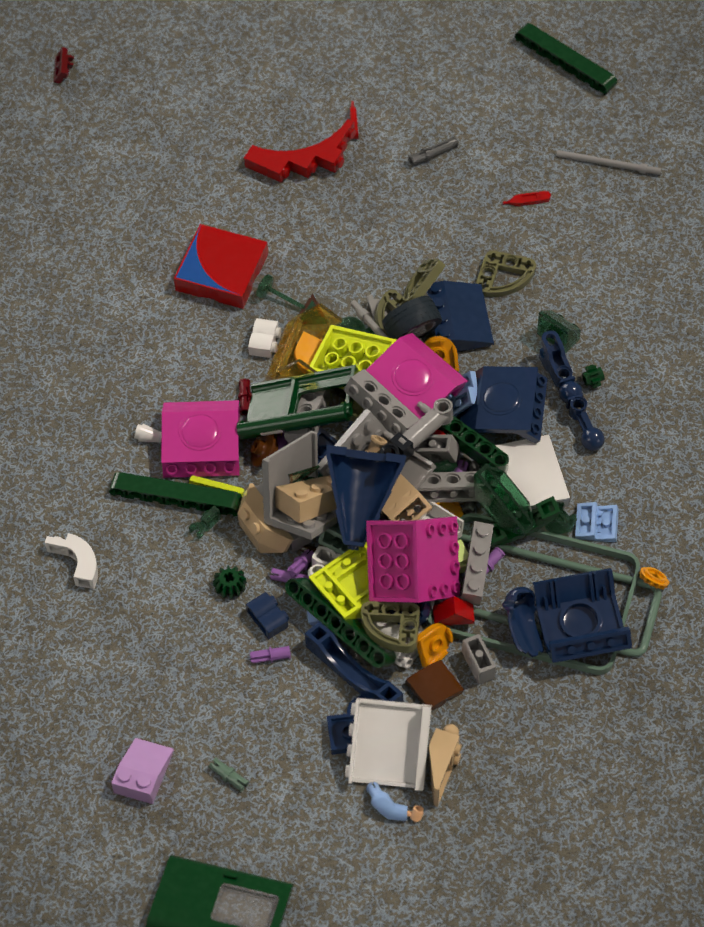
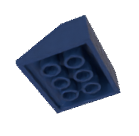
[427,281,494,352]

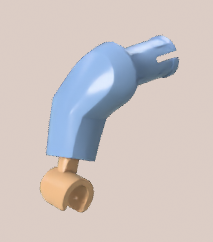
[366,782,424,822]

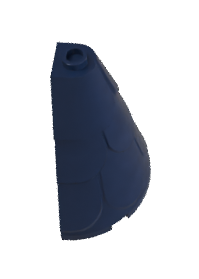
[326,445,406,551]

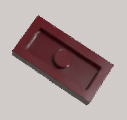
[54,46,74,83]

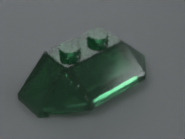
[474,463,536,536]

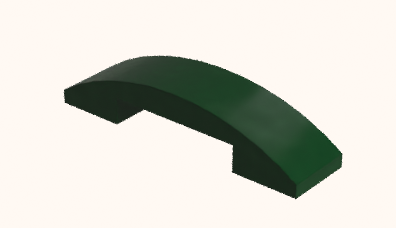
[490,496,561,547]

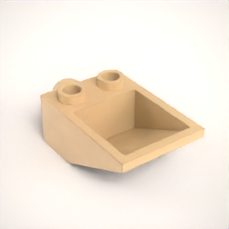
[381,473,432,520]
[428,724,462,807]

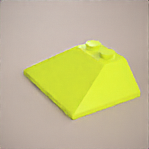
[309,542,372,620]

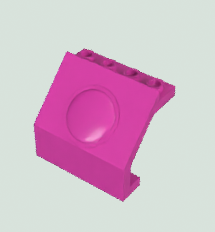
[366,333,468,419]
[161,400,240,478]

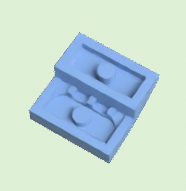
[448,370,477,417]
[575,502,619,542]

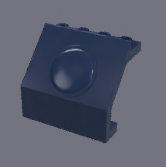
[460,366,548,444]
[532,568,632,663]

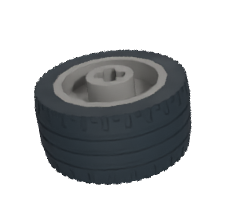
[382,295,442,339]

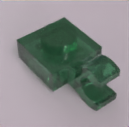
[189,506,221,539]

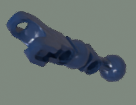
[539,331,605,451]

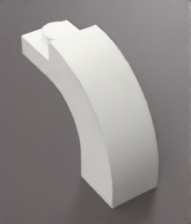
[45,533,98,589]

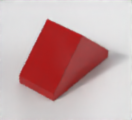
[433,596,475,626]

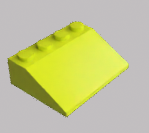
[308,325,397,389]

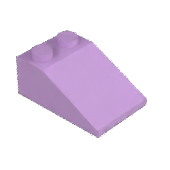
[111,738,174,804]

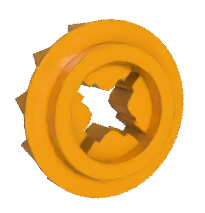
[639,567,669,589]

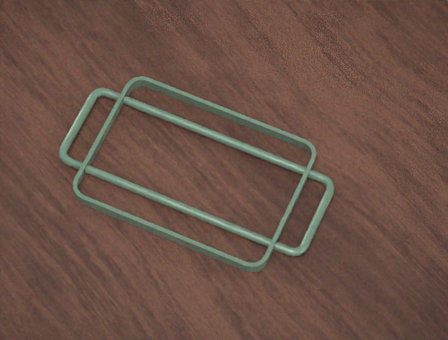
[427,513,662,675]

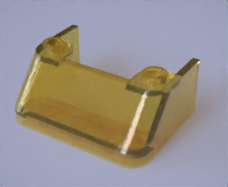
[268,303,343,380]

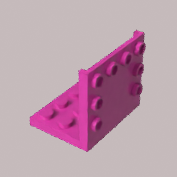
[366,516,461,603]

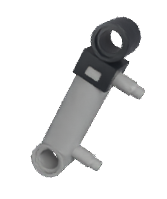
[380,398,453,461]

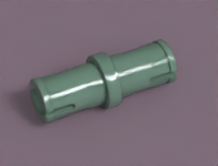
[208,757,249,792]

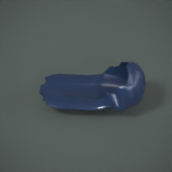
[502,587,544,657]

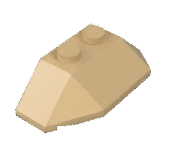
[238,483,293,553]

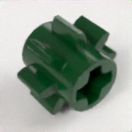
[582,365,605,389]

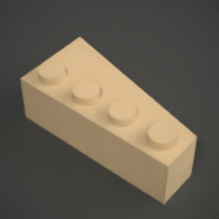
[275,475,337,523]

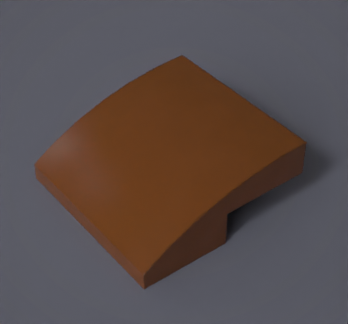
[405,660,464,711]

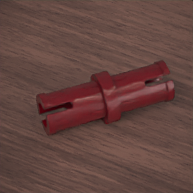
[238,378,252,415]

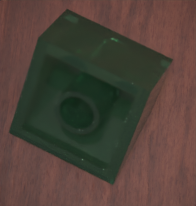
[537,310,581,353]

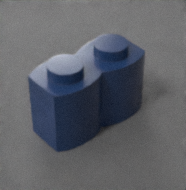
[246,592,289,640]

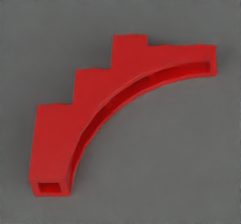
[243,119,356,183]

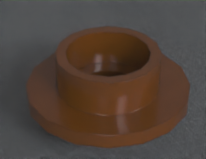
[251,434,279,468]

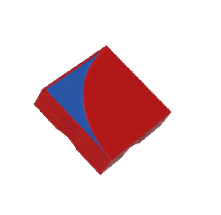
[174,224,268,309]

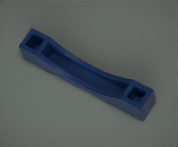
[304,622,404,702]

